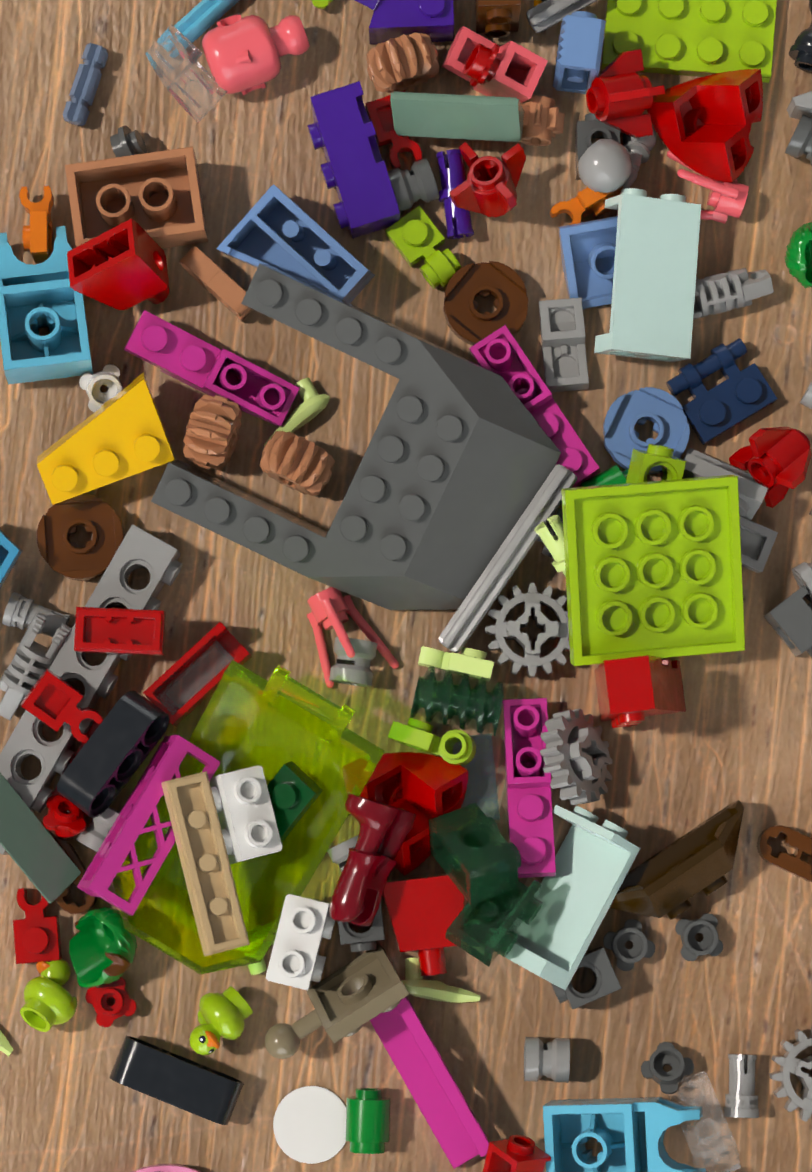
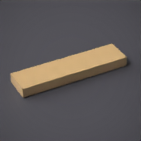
[161,771,250,956]

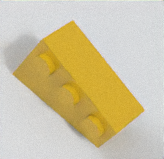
[37,372,175,505]

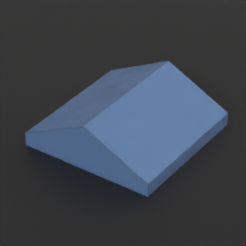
[559,216,618,309]

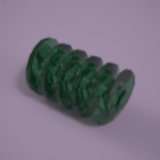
[410,666,504,737]

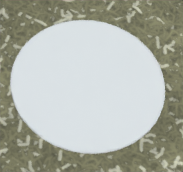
[273,1086,346,1164]

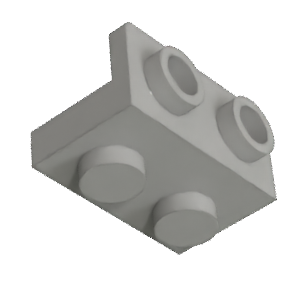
[683,448,768,520]

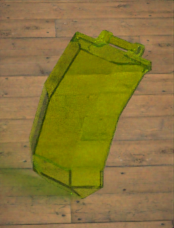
[112,660,385,975]

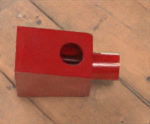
[67,218,170,310]
[383,873,465,976]

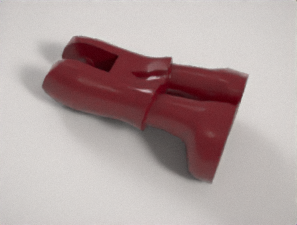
[329,793,417,926]

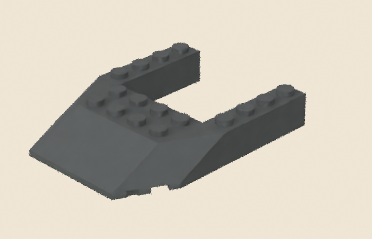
[151,263,561,610]

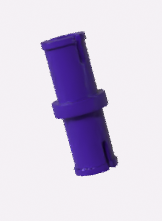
[436,149,474,239]

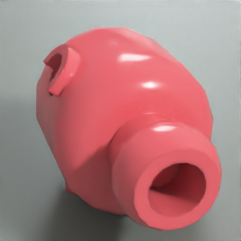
[202,14,310,95]

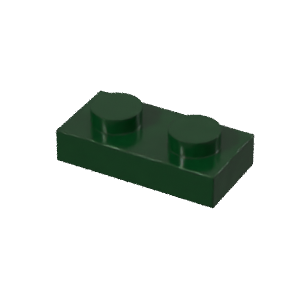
[265,761,323,856]

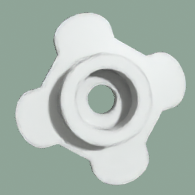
[79,364,124,412]

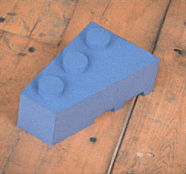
[216,184,375,303]

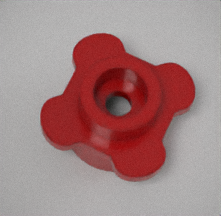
[463,43,500,87]
[42,795,86,838]
[85,977,137,1027]

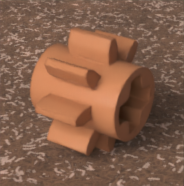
[520,96,565,146]

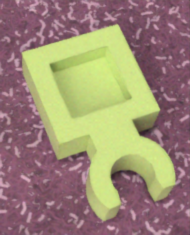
[418,646,494,682]

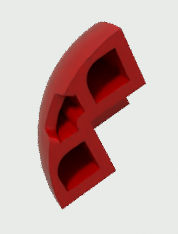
[647,69,763,183]
[345,752,468,876]

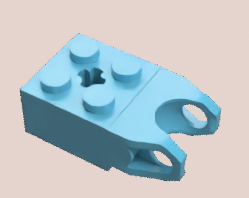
[0,226,93,385]
[543,1097,706,1172]

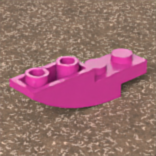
[124,310,300,427]
[469,325,601,488]
[503,698,556,878]

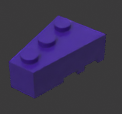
[369,0,454,44]
[307,81,400,239]

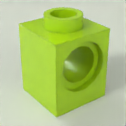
[626,444,686,483]

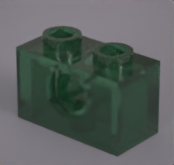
[429,803,521,905]

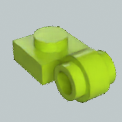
[385,205,462,289]
[388,718,476,766]

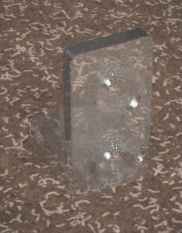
[668,1071,741,1172]

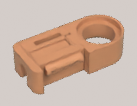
[179,246,253,322]

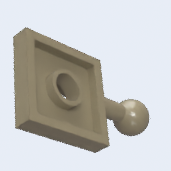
[265,943,409,1059]

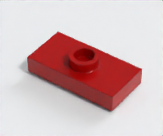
[74,607,166,656]

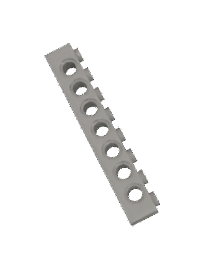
[0,524,183,855]

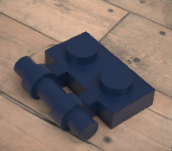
[666,338,778,445]

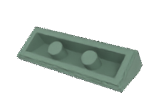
[390,91,524,142]
[0,773,81,904]

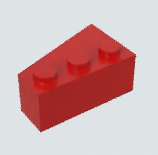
[594,655,686,728]

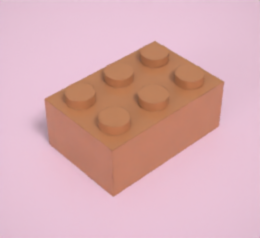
[65,146,209,249]

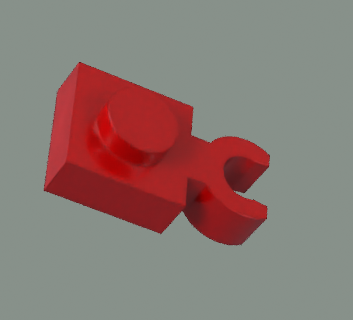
[365,90,422,169]
[21,669,103,743]
[13,888,62,964]

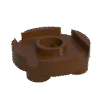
[443,261,528,345]
[37,493,125,580]

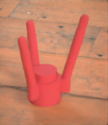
[667,150,749,224]
[306,587,399,688]

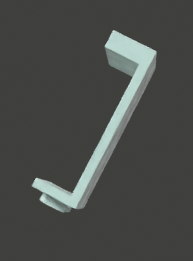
[594,188,701,362]
[482,805,641,990]

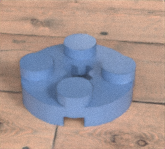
[603,387,690,474]

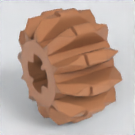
[366,32,439,93]
[183,394,242,470]
[259,431,335,496]

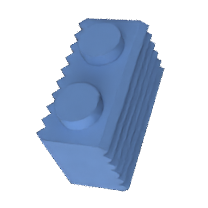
[553,11,606,94]

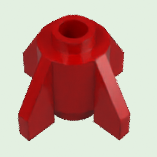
[586,49,665,138]
[449,142,526,217]
[729,427,812,508]

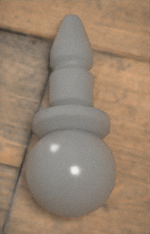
[622,127,657,189]

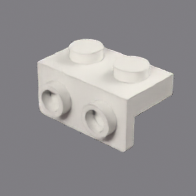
[210,765,282,864]
[266,894,335,991]

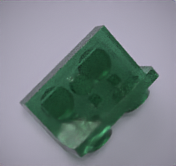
[445,866,543,967]

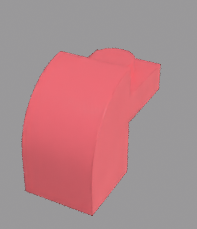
[441,26,548,103]

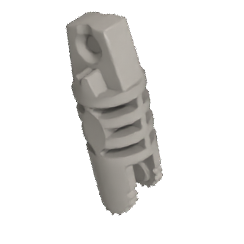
[693,268,774,320]
[0,611,72,720]

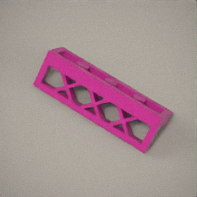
[77,735,221,915]
[370,996,489,1169]

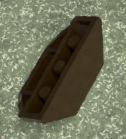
[609,800,744,920]

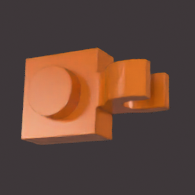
[19,186,54,264]
[550,186,623,225]

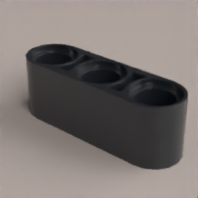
[57,690,170,818]
[109,1036,244,1125]

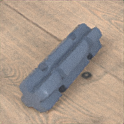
[62,43,108,126]

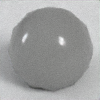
[577,139,632,193]

